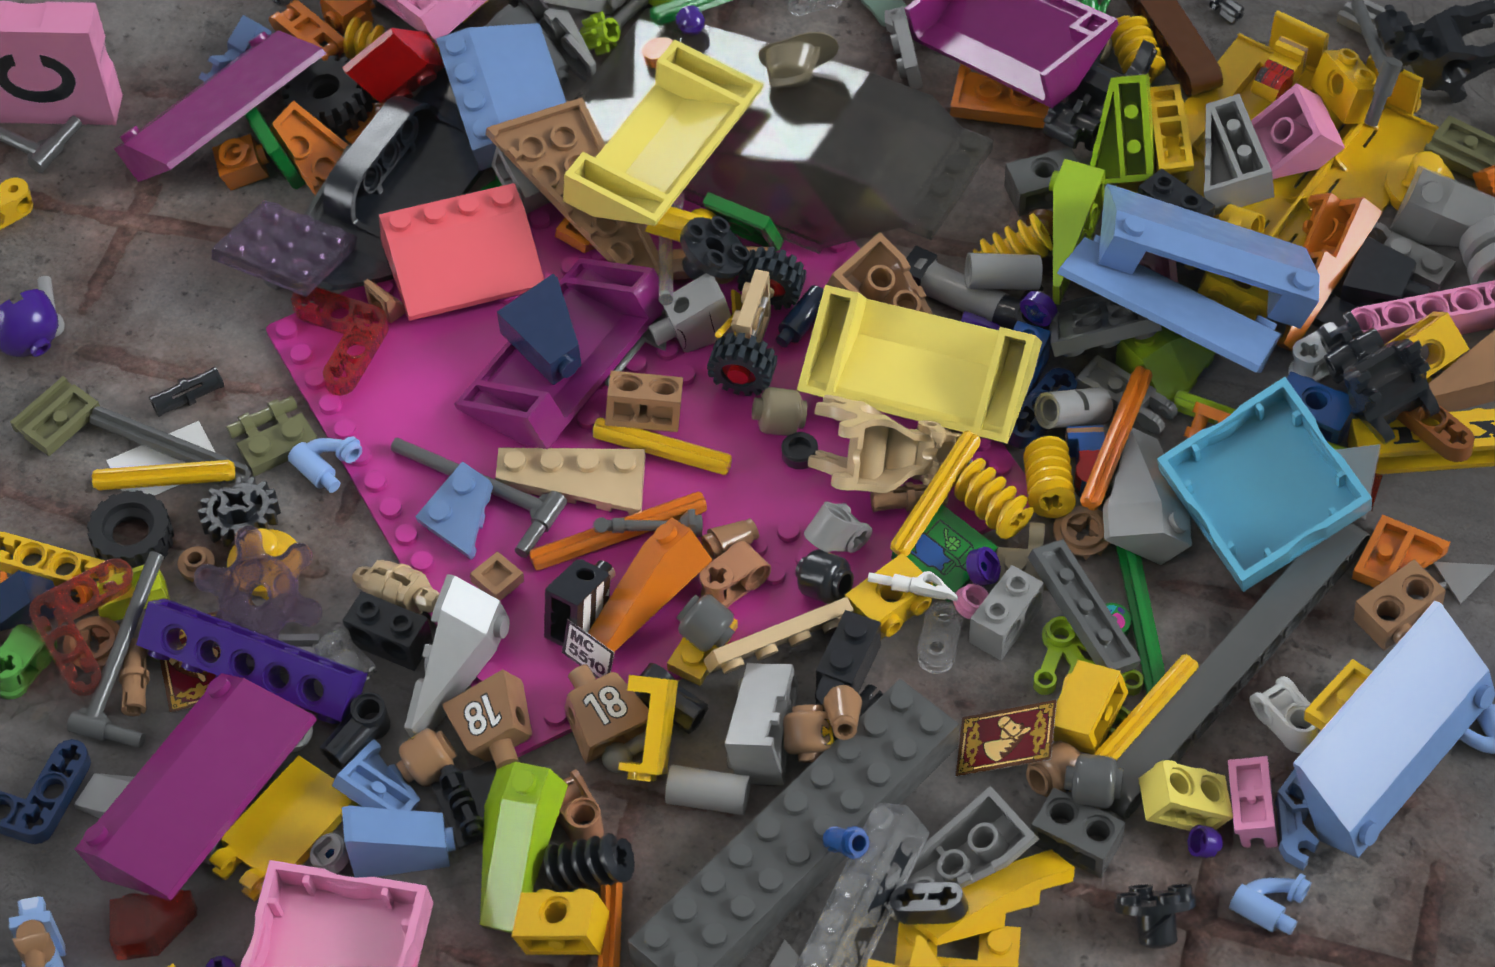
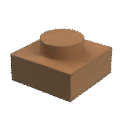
[470,551,524,601]

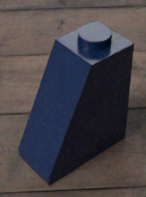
[497,274,582,385]

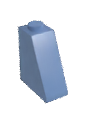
[342,806,456,877]

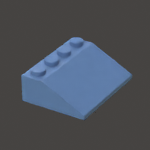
[436,23,566,170]

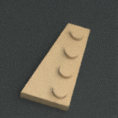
[495,448,646,515]

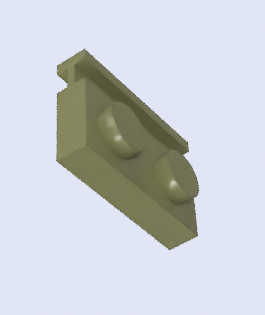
[1424,115,1495,181]
[10,376,100,456]

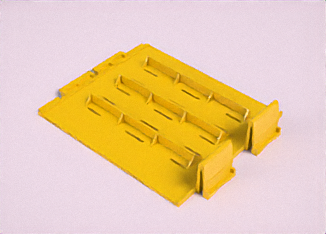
[1117,10,1439,246]

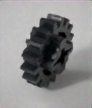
[198,476,281,547]

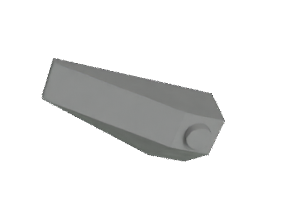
[1103,427,1192,565]

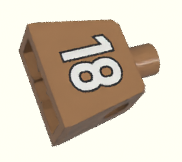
[564,664,649,763]
[442,669,532,769]

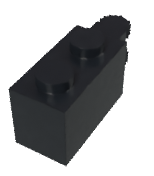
[815,610,881,711]

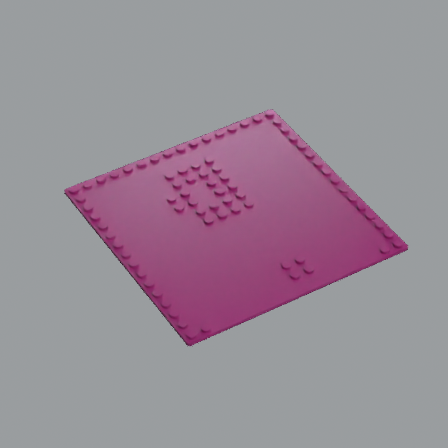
[266,114,1030,757]

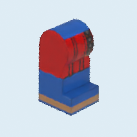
[1064,425,1105,497]

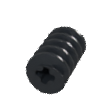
[544,833,635,892]

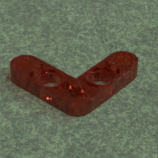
[291,286,389,396]
[29,558,133,696]

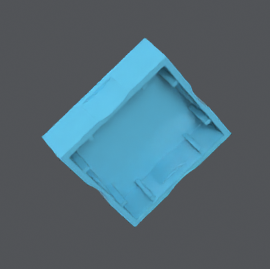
[1157,377,1372,592]

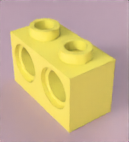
[1138,760,1233,831]

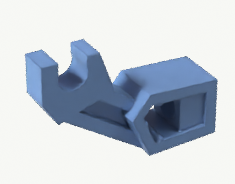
[198,15,272,82]
[1275,769,1319,871]

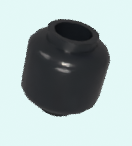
[795,549,854,604]

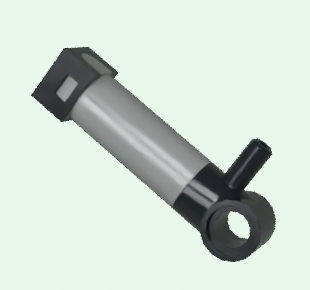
[906,245,1050,330]

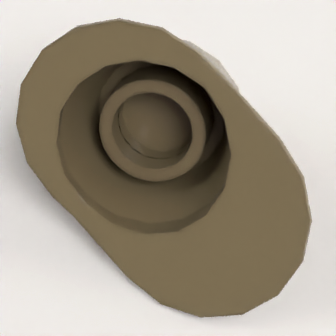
[757,32,839,89]

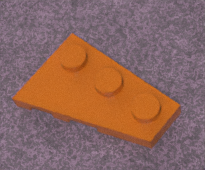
[950,63,1050,128]
[270,100,349,196]

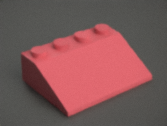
[379,183,544,321]

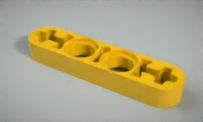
[0,531,115,598]

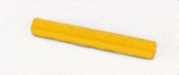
[592,418,732,475]
[890,430,981,557]
[92,460,235,490]
[1094,654,1199,760]

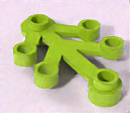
[1033,616,1144,738]

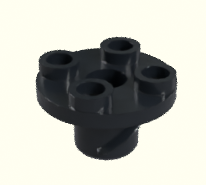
[680,216,750,280]
[1114,884,1196,949]

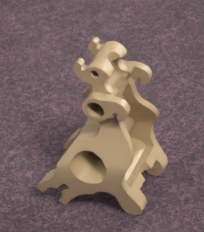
[808,395,961,493]

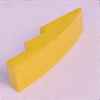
[1150,84,1194,173]
[914,849,1075,945]

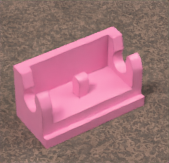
[1228,756,1278,848]

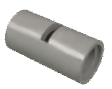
[964,253,1042,291]
[1034,387,1113,429]
[665,764,750,815]

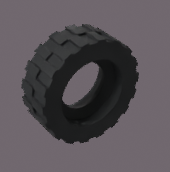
[87,490,174,573]

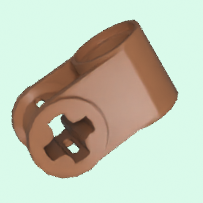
[699,541,772,608]
[557,769,604,844]

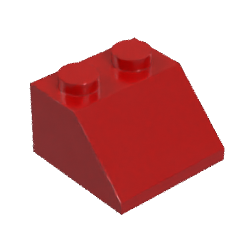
[342,28,445,103]

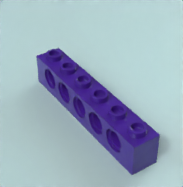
[136,599,368,724]

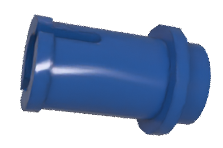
[823,826,869,859]

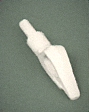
[868,571,958,601]

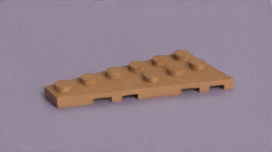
[485,97,667,278]

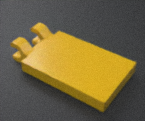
[209,755,358,901]

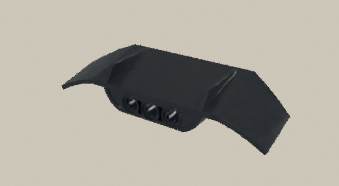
[268,31,485,291]

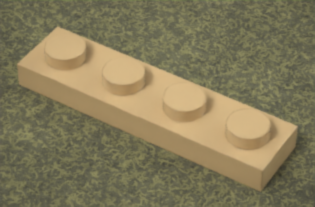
[703,597,854,674]

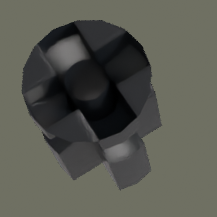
[1209,0,1245,24]

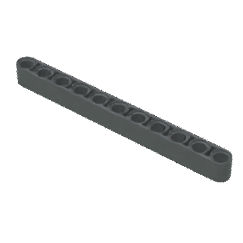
[1109,523,1370,820]

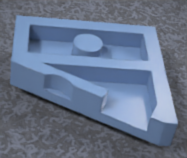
[415,461,493,560]
[332,739,420,811]

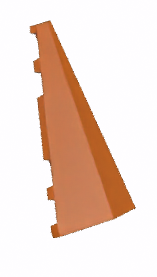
[1277,193,1383,351]

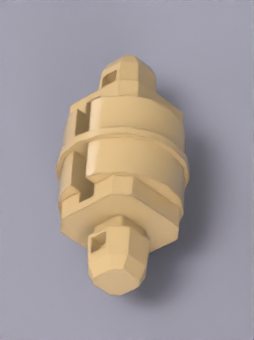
[352,560,439,615]

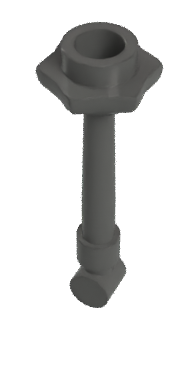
[592,509,703,537]

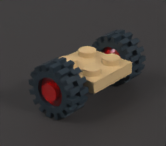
[707,247,807,396]

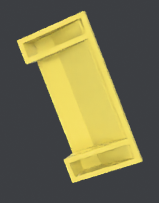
[563,39,764,226]
[797,285,1042,444]

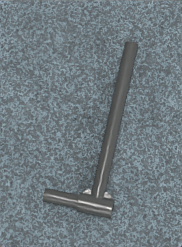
[1351,0,1403,126]
[0,116,82,173]
[391,437,567,558]
[67,551,164,748]

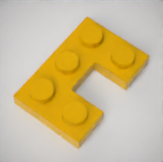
[895,922,1021,967]

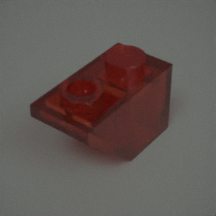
[110,889,198,961]

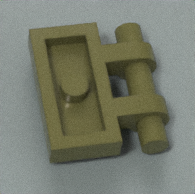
[226,396,318,477]

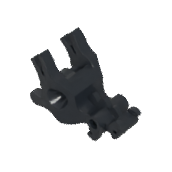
[1374,0,1495,103]
[1043,38,1157,152]
[1316,311,1440,444]

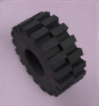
[282,56,373,137]

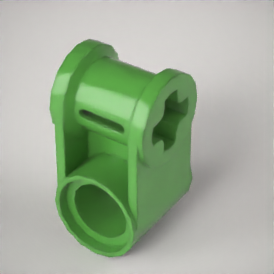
[0,624,57,700]

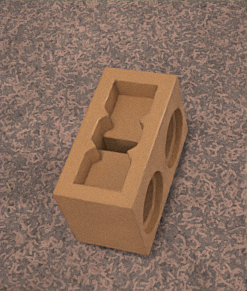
[605,371,683,432]
[1353,559,1446,651]

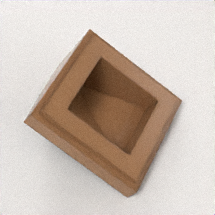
[364,279,406,323]

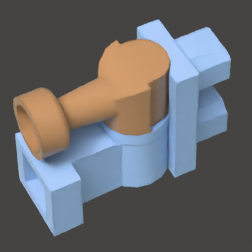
[9,896,66,967]

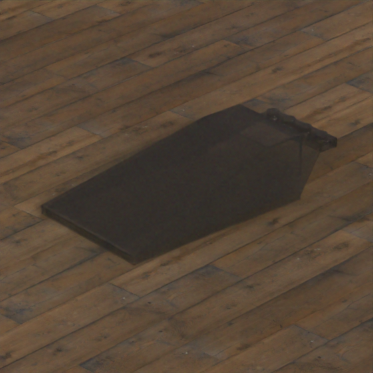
[574,8,994,254]

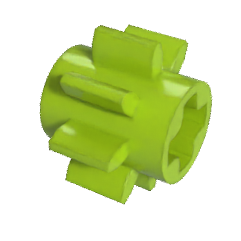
[579,11,620,56]

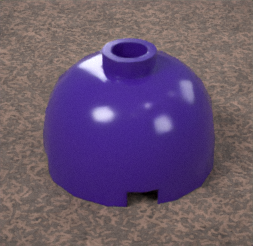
[0,289,59,357]

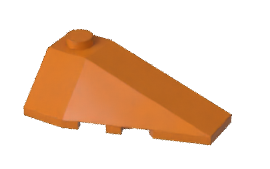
[588,518,712,652]

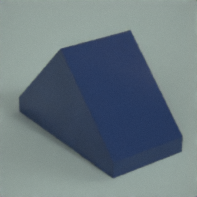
[0,570,64,631]

